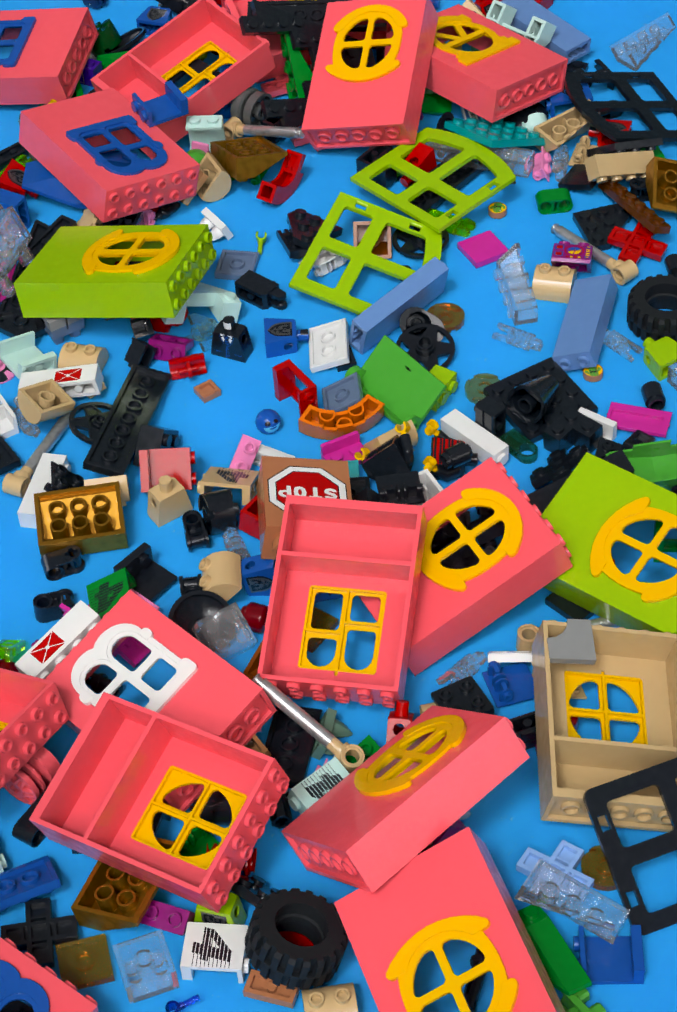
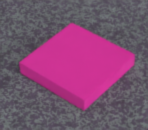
[457,230,509,269]

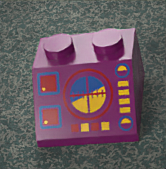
[551,241,593,273]

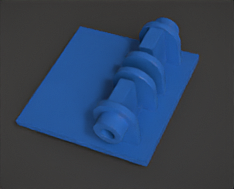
[482,661,534,708]

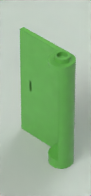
[344,335,447,431]

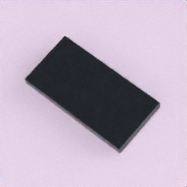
[265,706,323,788]

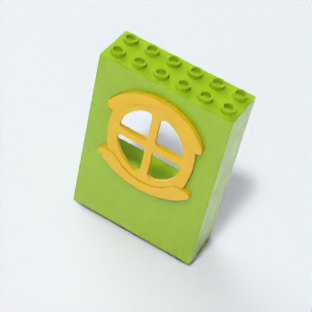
[13,224,217,318]
[541,452,677,634]

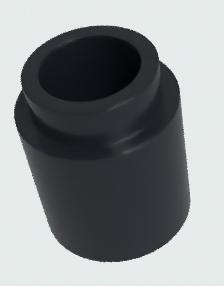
[641,381,666,410]
[439,442,473,469]

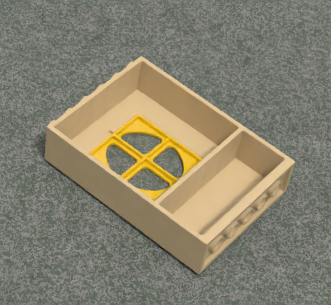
[532,620,677,832]

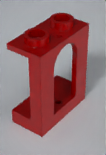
[272,359,318,417]

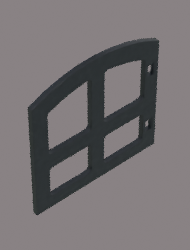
[564,72,677,142]

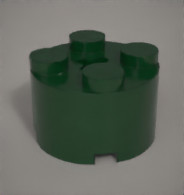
[91,19,122,57]

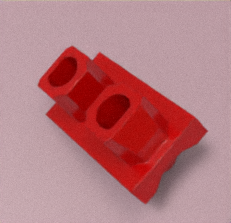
[168,353,207,380]

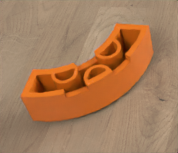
[298,394,385,440]

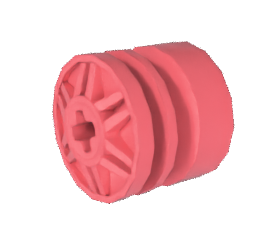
[3,746,60,805]

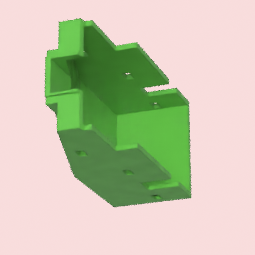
[605,439,677,491]

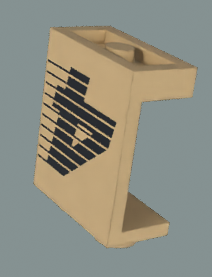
[197,466,259,505]

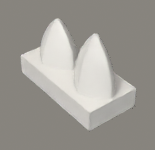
[199,207,234,241]

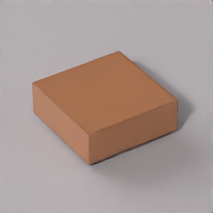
[193,379,222,403]

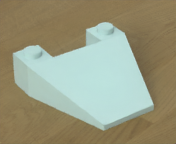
[486,0,557,47]
[161,282,242,324]

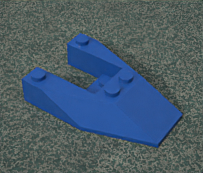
[22,151,138,209]

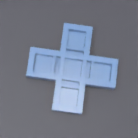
[516,840,595,911]

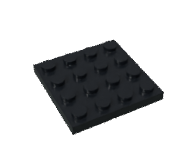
[483,357,598,445]

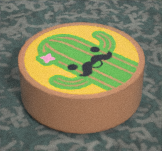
[488,202,507,219]
[583,364,603,382]

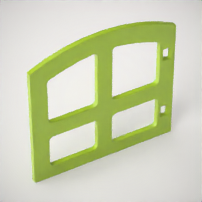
[350,127,516,233]
[289,192,442,315]

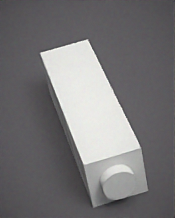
[440,409,509,465]

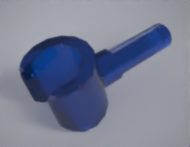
[165,994,201,1012]

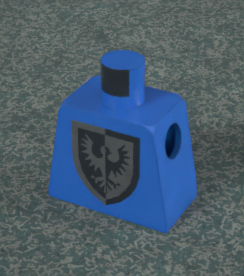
[136,5,172,35]
[264,318,309,358]
[241,554,276,596]

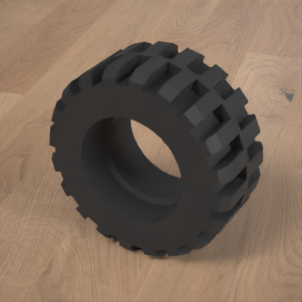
[627,274,677,342]
[245,888,348,990]

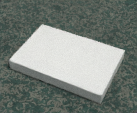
[309,318,350,373]

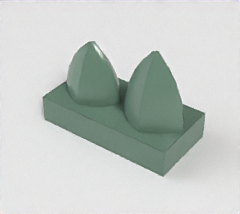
[311,707,353,760]

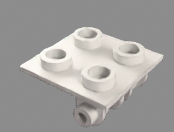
[298,250,348,277]

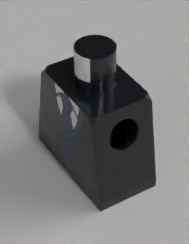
[211,316,254,363]

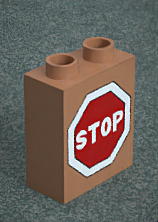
[257,456,352,560]

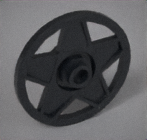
[392,220,449,259]
[396,323,455,372]
[69,402,112,445]

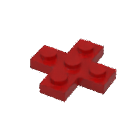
[607,222,668,265]

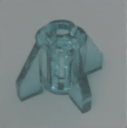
[185,313,218,352]

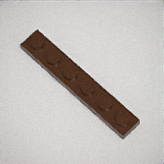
[598,180,671,234]

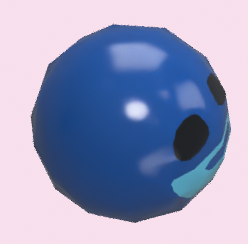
[255,409,281,434]

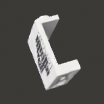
[180,922,250,984]

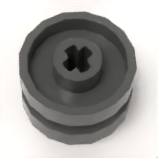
[230,86,273,125]

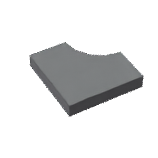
[547,619,597,665]

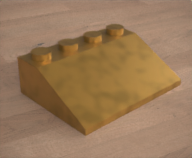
[210,136,288,182]
[645,156,677,214]
[34,481,128,558]
[71,837,175,931]

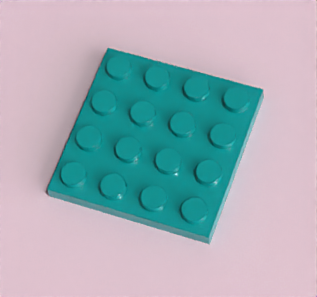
[444,117,545,148]

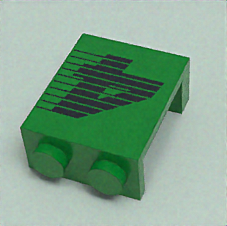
[86,568,136,619]

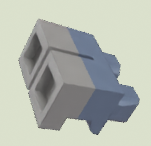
[42,318,85,345]

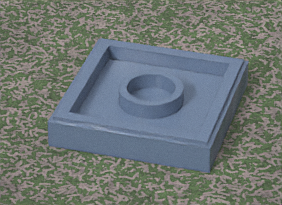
[214,249,260,280]
[322,372,363,412]

